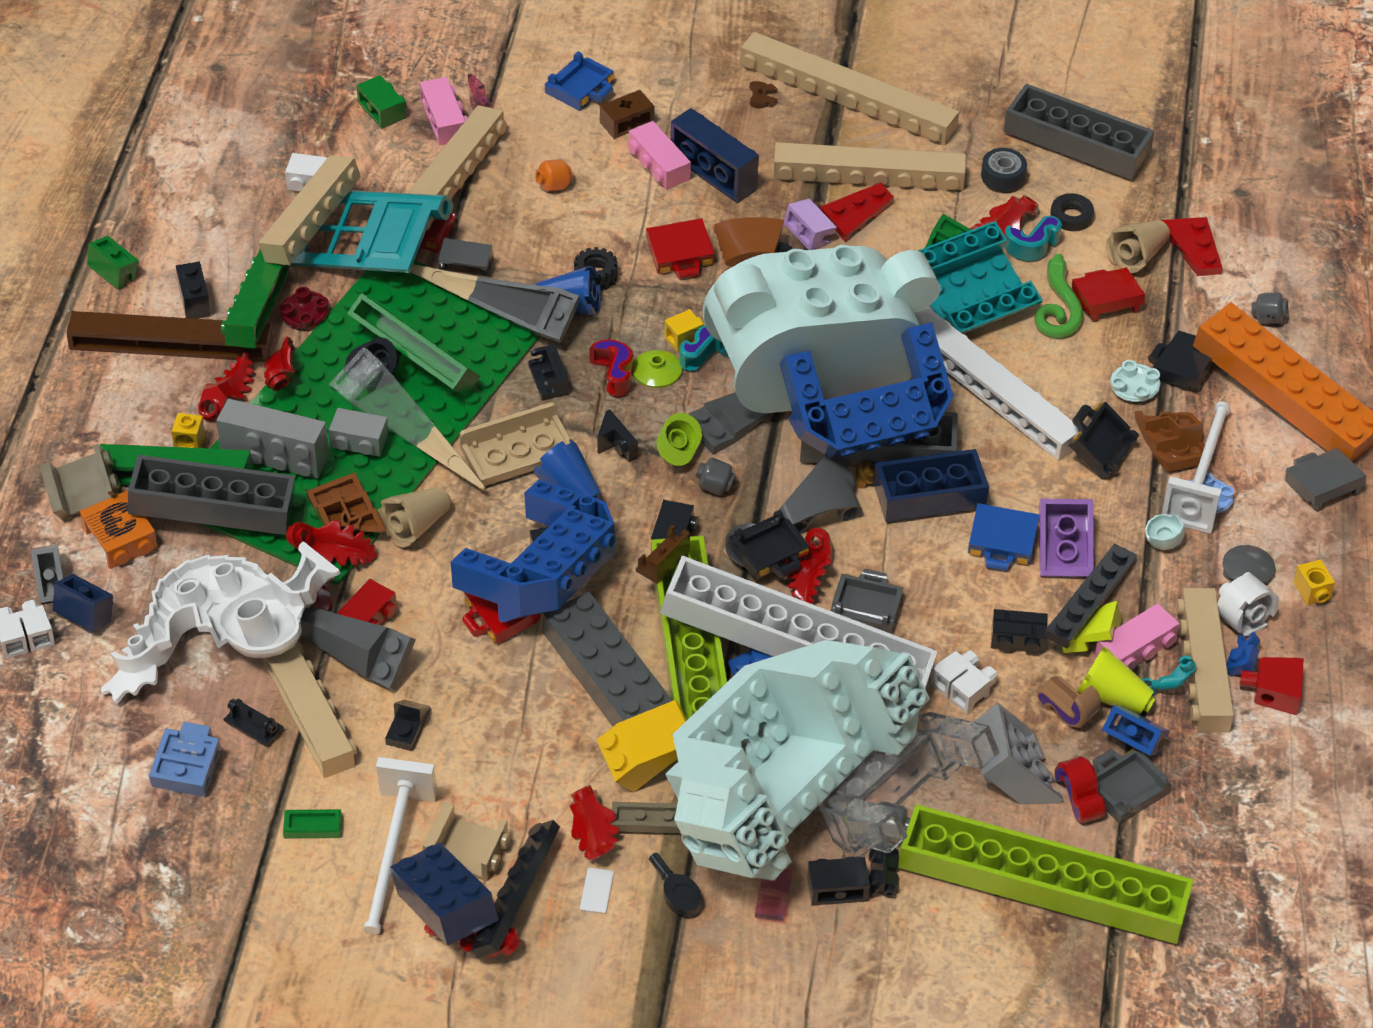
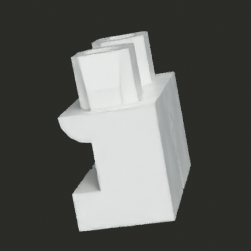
[0,599,55,659]
[930,650,997,714]

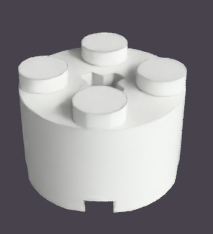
[1217,572,1279,637]

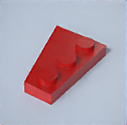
[820,182,894,243]
[1161,217,1223,276]

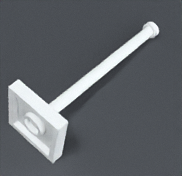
[1162,401,1231,534]
[363,757,438,935]

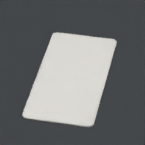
[580,868,614,913]

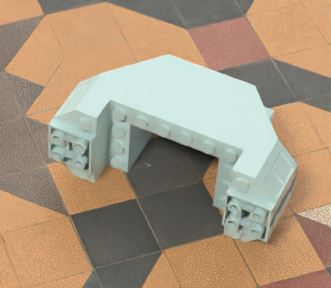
[665,640,930,880]

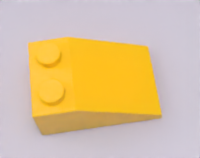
[597,700,687,792]

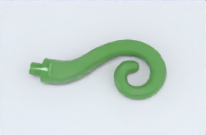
[1034,254,1083,339]

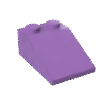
[1039,499,1094,577]

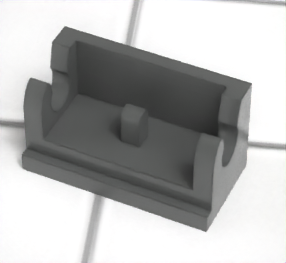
[438,238,494,275]

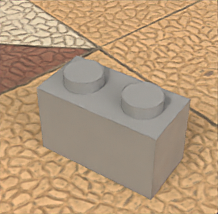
[329,408,389,457]

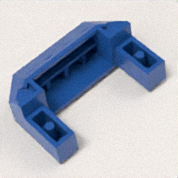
[779,323,953,458]
[450,479,616,623]

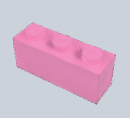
[420,77,467,145]
[627,121,691,190]
[1095,603,1180,670]

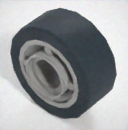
[981,148,1027,192]

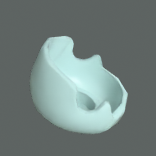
[1145,514,1185,550]

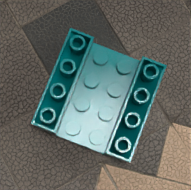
[917,221,1043,334]

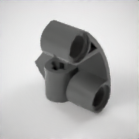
[779,455,862,534]

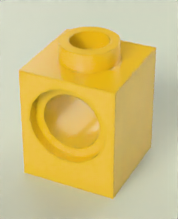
[664,309,704,353]
[171,413,206,448]
[1293,559,1335,606]

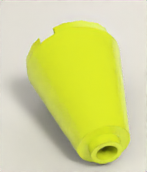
[1077,646,1156,715]

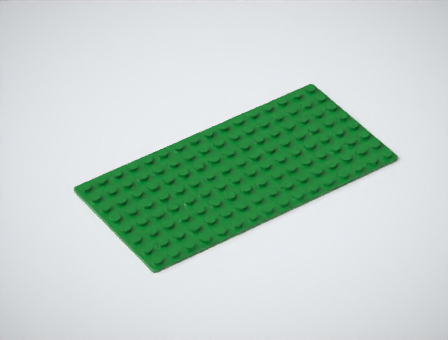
[202,260,541,585]

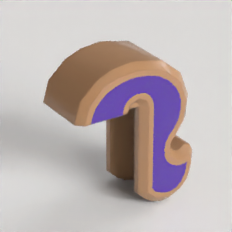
[1037,676,1101,728]

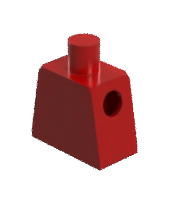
[1239,657,1304,715]

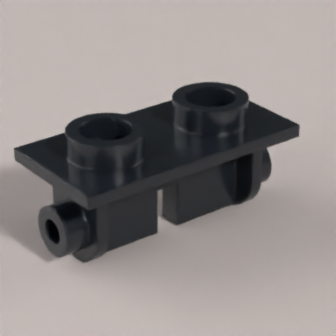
[223,698,284,746]
[868,836,899,898]

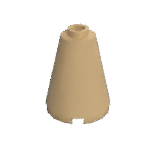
[1106,220,1170,273]
[378,487,451,548]

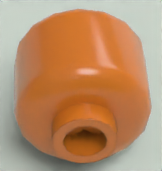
[535,159,572,192]

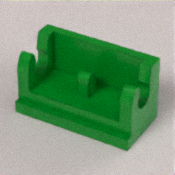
[87,236,139,290]

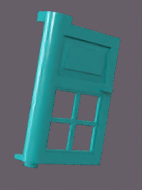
[291,190,454,273]

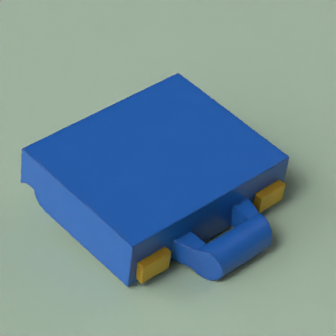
[545,51,614,111]
[968,503,1040,572]

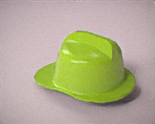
[656,413,702,466]

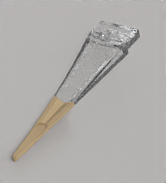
[330,347,487,491]

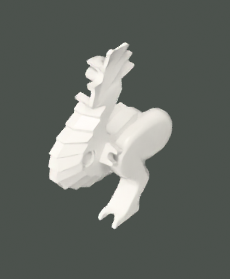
[101,542,341,704]

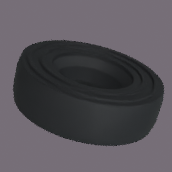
[1050,193,1094,231]

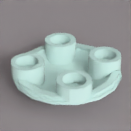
[1110,360,1161,402]

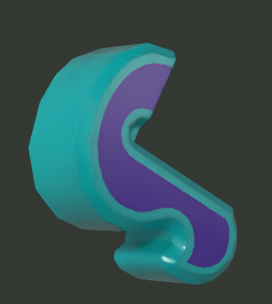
[1004,216,1062,261]
[679,325,730,371]

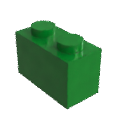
[356,75,407,129]

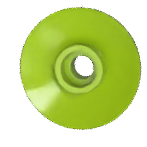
[633,350,682,388]

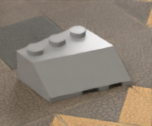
[973,703,1064,804]

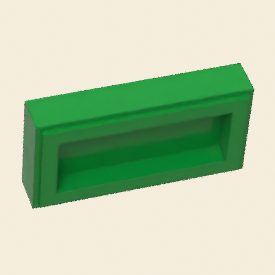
[283,809,342,839]

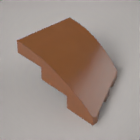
[714,217,784,267]
[1135,411,1214,472]
[307,472,385,532]

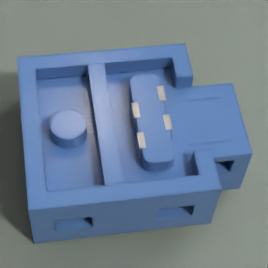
[149,722,222,797]

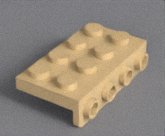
[460,402,571,486]

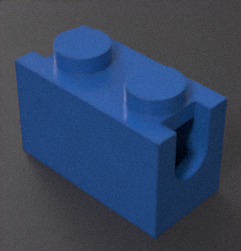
[1102,705,1170,756]

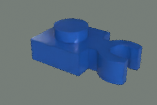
[1226,632,1260,676]

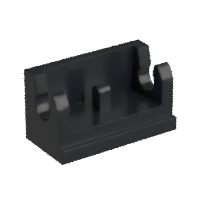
[528,343,569,401]

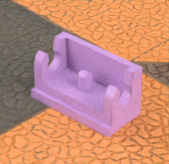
[784,199,837,250]

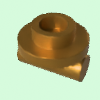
[856,459,875,488]

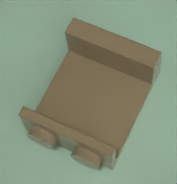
[40,444,121,520]

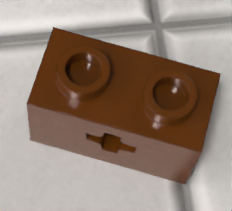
[600,90,654,139]

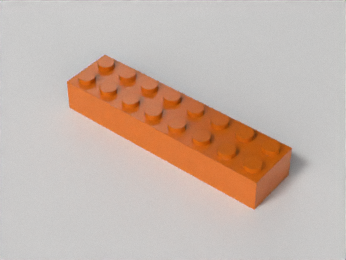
[1193,302,1373,462]

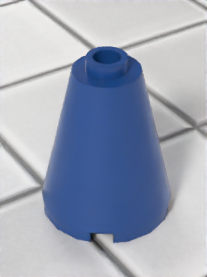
[535,266,601,316]
[534,439,602,500]

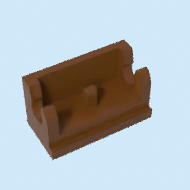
[636,525,690,584]

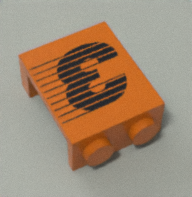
[79,491,158,569]

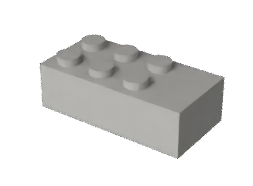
[216,399,329,479]

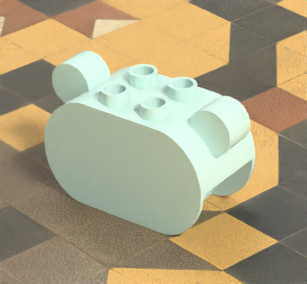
[702,245,940,413]

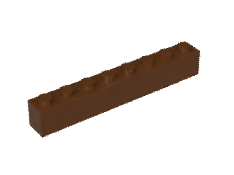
[66,311,273,362]

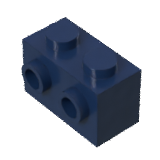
[53,574,113,632]

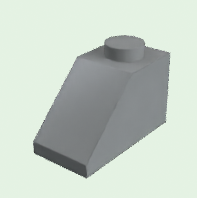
[31,544,64,603]

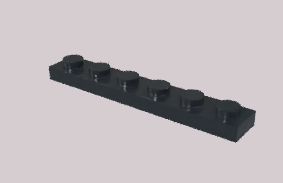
[1044,543,1137,649]
[470,820,560,958]

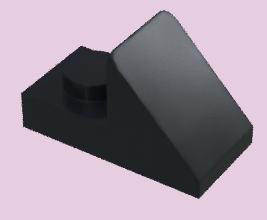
[597,409,638,462]
[385,700,430,751]

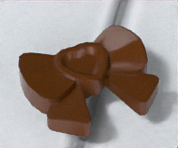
[749,81,778,109]

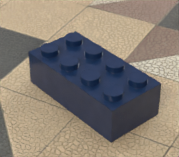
[670,108,759,203]
[873,449,989,522]
[390,843,499,946]

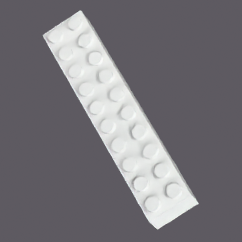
[660,556,937,687]

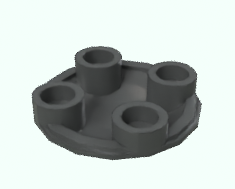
[1222,545,1275,583]

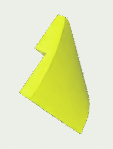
[1062,601,1122,653]

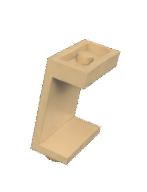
[422,802,511,881]

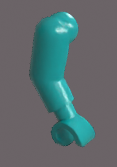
[1141,656,1196,696]

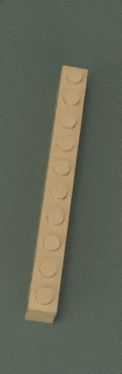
[740,32,959,145]

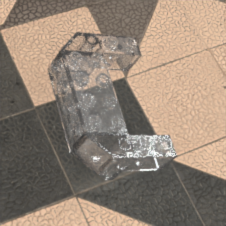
[819,712,1000,857]

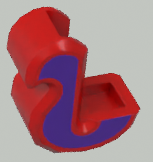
[589,339,634,397]
[1054,756,1106,823]

